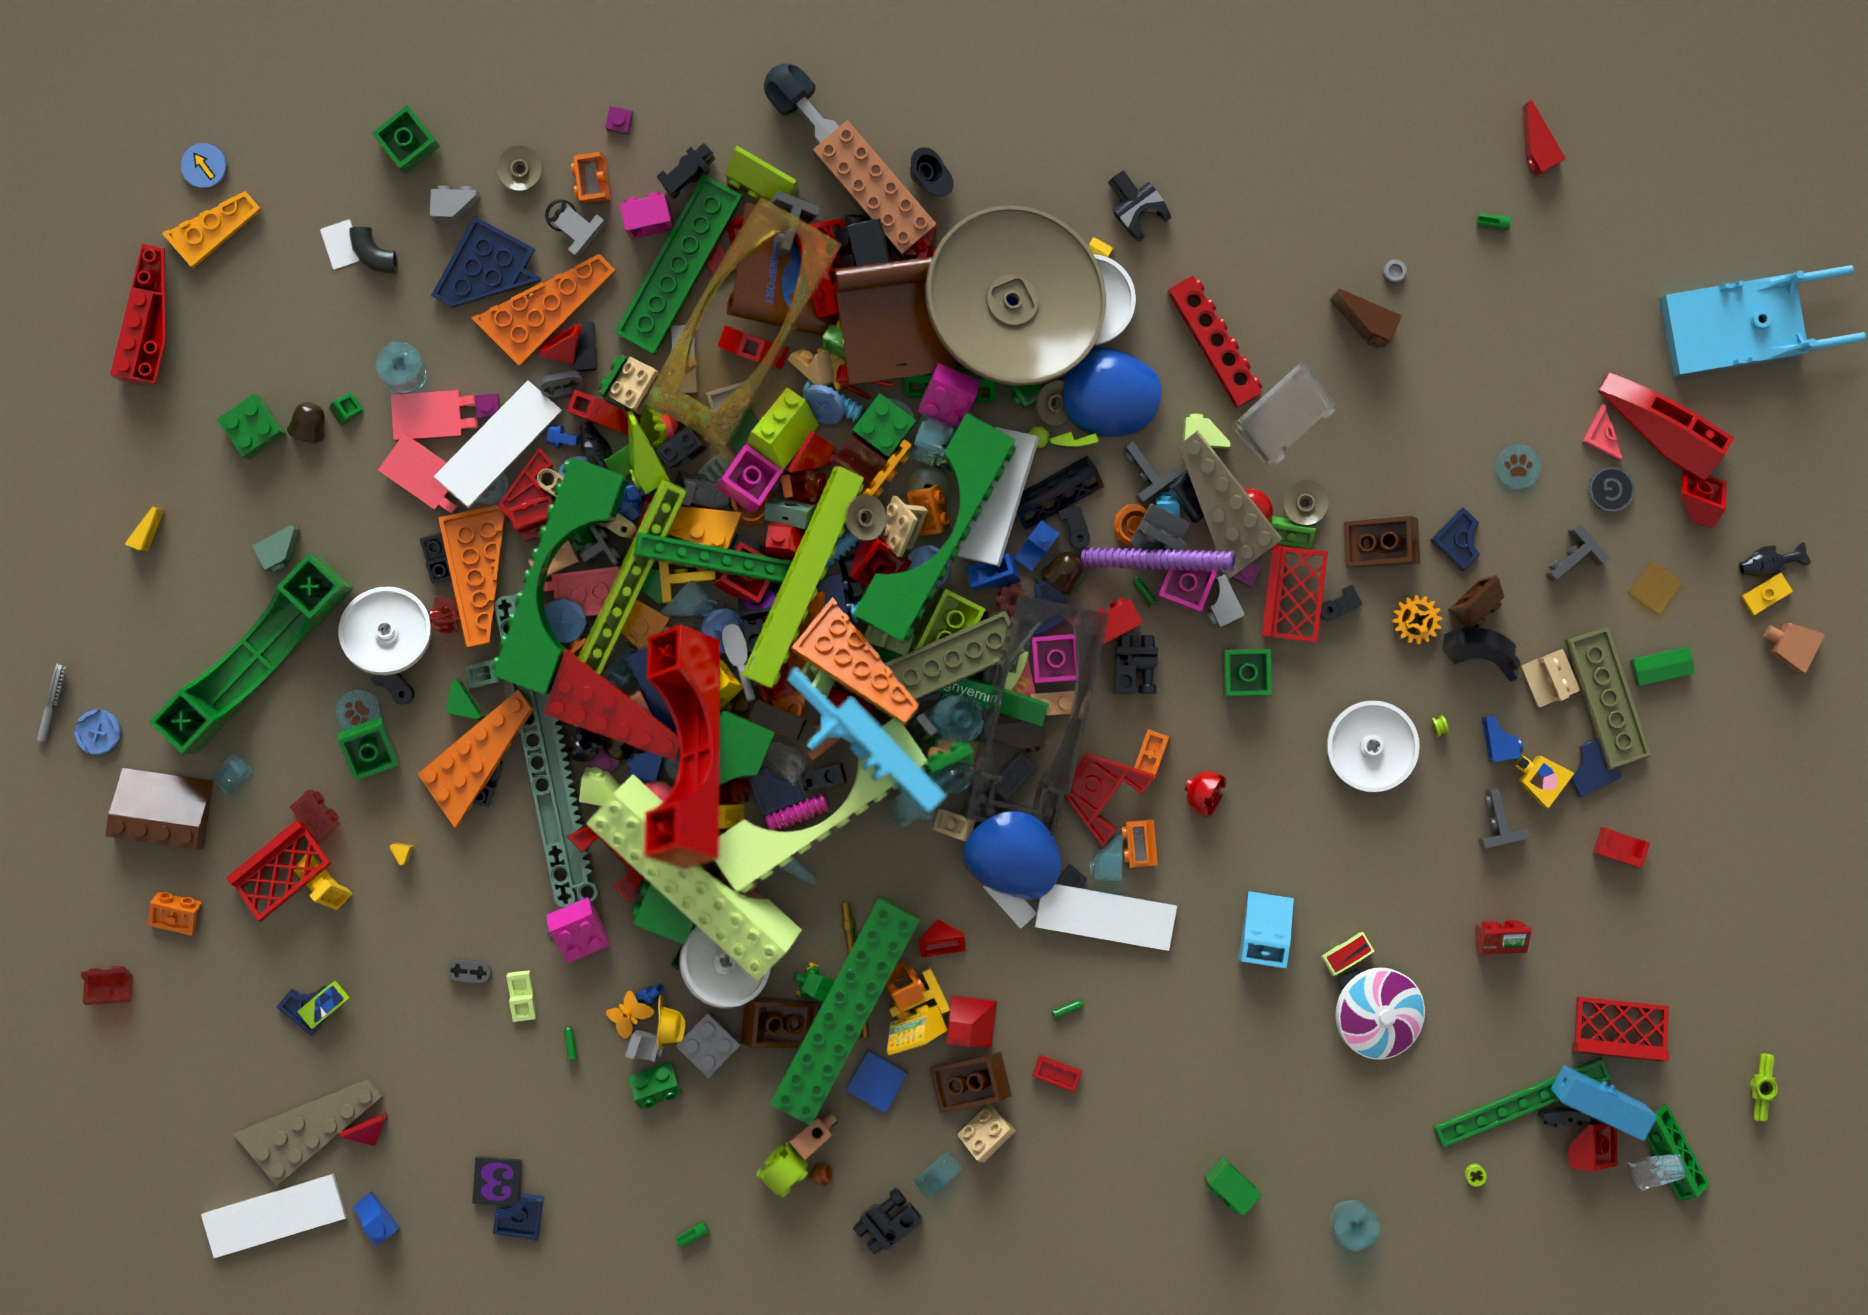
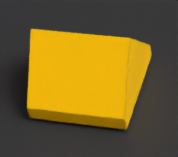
[1088,237,1113,257]
[389,843,414,865]

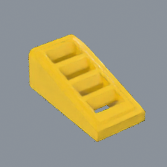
[125,507,164,552]

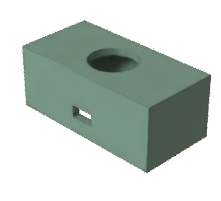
[764,496,816,529]

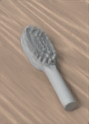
[722,624,756,702]
[37,663,67,742]

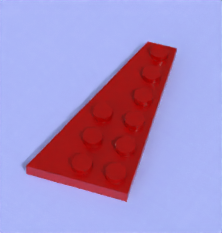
[543,648,679,760]

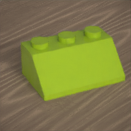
[725,146,799,210]
[746,388,819,471]
[911,588,985,650]

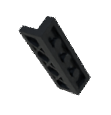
[1016,456,1104,530]

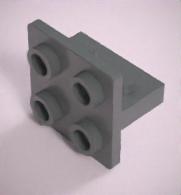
[1130,504,1190,552]
[579,524,623,566]

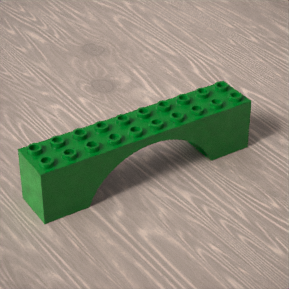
[853,413,1017,643]
[492,457,630,694]
[149,554,354,754]
[631,708,775,945]
[770,895,920,1126]

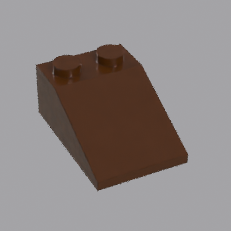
[1330,288,1402,348]
[1344,516,1420,567]
[1448,575,1504,628]
[741,997,819,1048]
[930,1052,1012,1113]

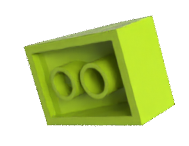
[628,410,670,494]

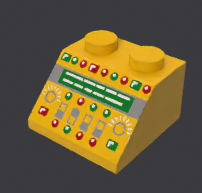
[887,1004,947,1056]

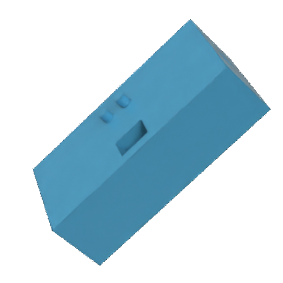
[1551,1065,1657,1141]

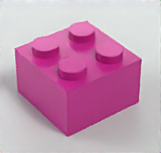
[620,192,674,239]
[918,363,980,428]
[715,444,783,513]
[1157,568,1217,613]
[1030,634,1081,684]
[546,897,610,963]

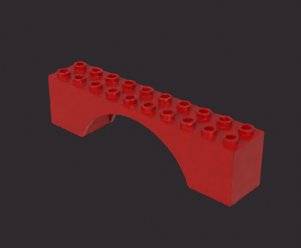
[644,624,720,869]

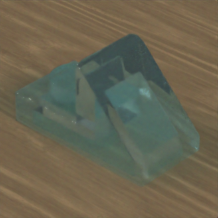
[213,754,253,796]
[913,1151,963,1198]

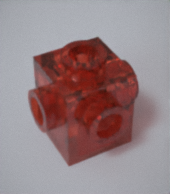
[791,470,827,504]
[996,584,1029,617]
[429,597,461,633]
[719,776,751,805]

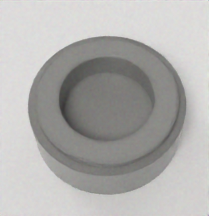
[1383,260,1407,283]

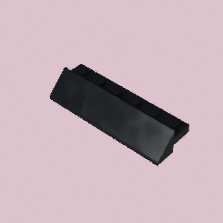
[834,218,891,268]

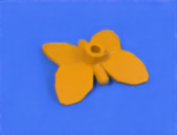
[606,990,655,1039]

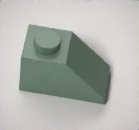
[252,525,300,573]

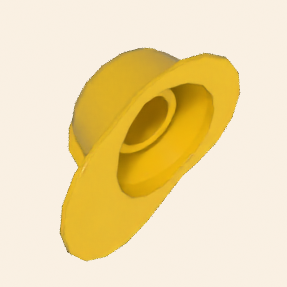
[657,994,686,1050]

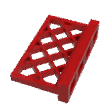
[795,218,845,318]
[1262,545,1328,642]
[226,820,332,922]
[1572,997,1669,1062]

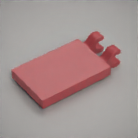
[391,390,478,441]
[378,433,458,514]
[544,566,620,616]

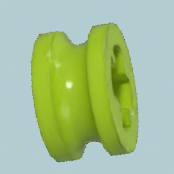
[1431,715,1449,738]
[1465,1164,1487,1187]

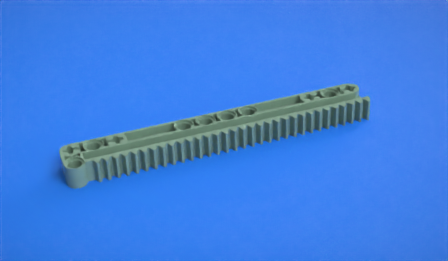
[495,594,600,907]

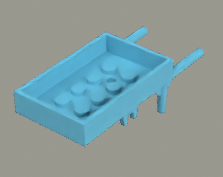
[1660,265,1866,377]
[787,668,946,814]

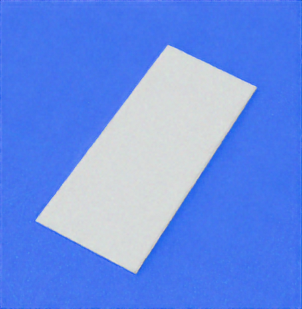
[983,886,1037,929]

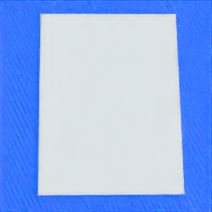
[320,219,360,270]

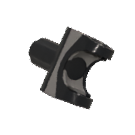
[1108,170,1171,242]

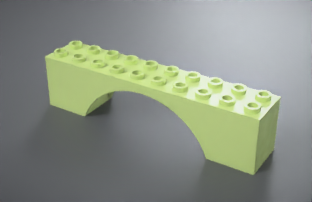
[715,719,927,893]
[586,774,802,981]

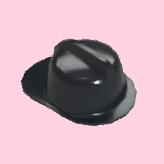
[910,147,954,197]

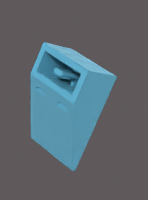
[1238,891,1294,968]

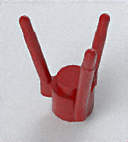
[836,362,893,399]

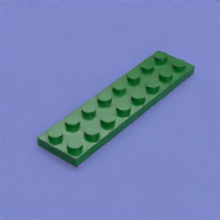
[615,174,743,355]

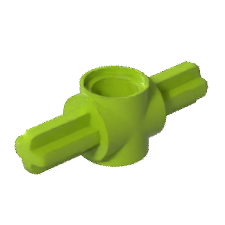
[1750,1053,1778,1122]

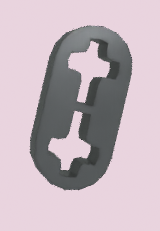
[540,370,583,398]
[447,959,492,983]

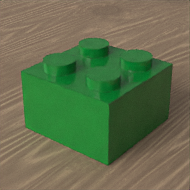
[372,105,440,174]
[852,393,917,459]
[217,394,287,460]
[1222,649,1272,696]
[338,716,399,781]
[1205,1157,1262,1216]

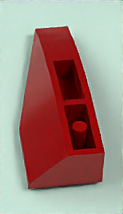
[110,244,167,385]
[1598,373,1734,482]

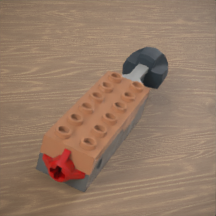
[764,63,937,259]

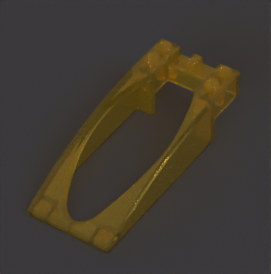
[644,197,842,450]

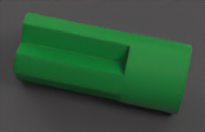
[1476,213,1511,231]
[676,1221,710,1249]

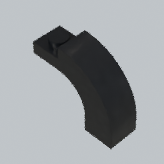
[1442,628,1521,682]

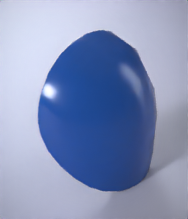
[1063,347,1161,437]
[963,811,1061,900]

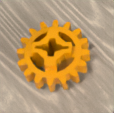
[1391,595,1442,644]

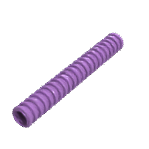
[1081,547,1236,572]

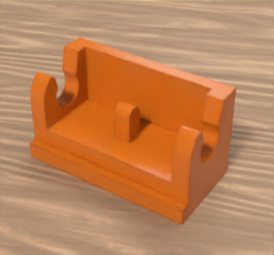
[1134,729,1170,780]

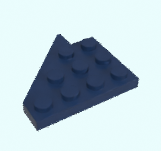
[431,216,541,308]

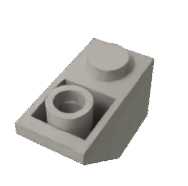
[430,186,480,221]

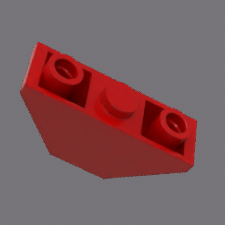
[718,325,789,369]

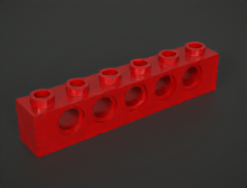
[1167,275,1262,409]

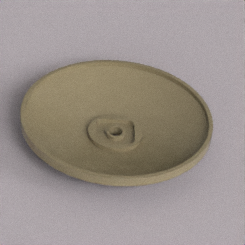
[925,205,1106,386]

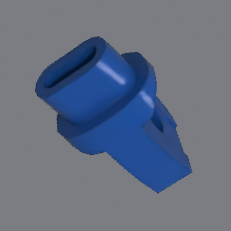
[546,425,580,449]
[626,483,658,503]
[618,490,642,521]
[635,983,665,1006]

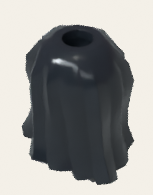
[568,727,605,763]

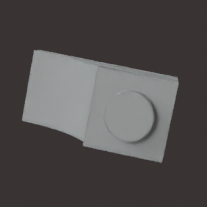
[1207,574,1245,628]
[625,1029,665,1062]

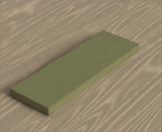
[884,611,1025,701]
[1565,626,1652,770]

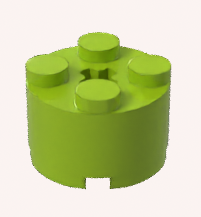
[756,1142,808,1198]

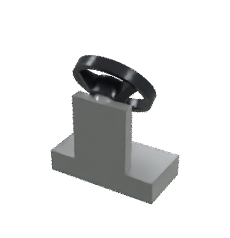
[545,199,607,259]

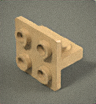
[608,357,663,415]
[879,496,928,557]
[1521,649,1580,707]
[958,1104,1016,1163]

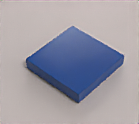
[846,1050,908,1113]

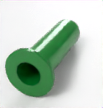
[1132,577,1159,608]
[1051,1000,1084,1021]
[564,1026,579,1060]

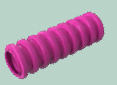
[765,793,829,832]

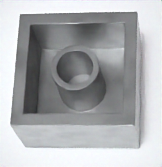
[676,1010,741,1078]

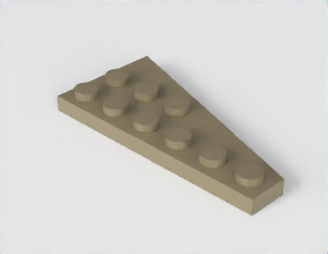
[1178,431,1282,580]
[233,1078,383,1186]

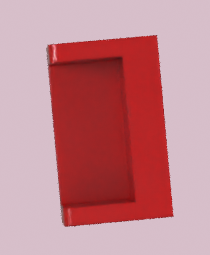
[1593,827,1650,868]

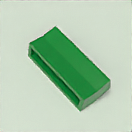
[1630,646,1695,686]

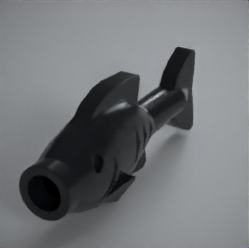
[579,422,612,469]
[1739,542,1811,577]

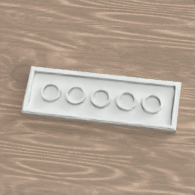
[434,380,562,508]
[957,427,1039,567]
[1035,884,1177,951]
[201,1173,347,1258]

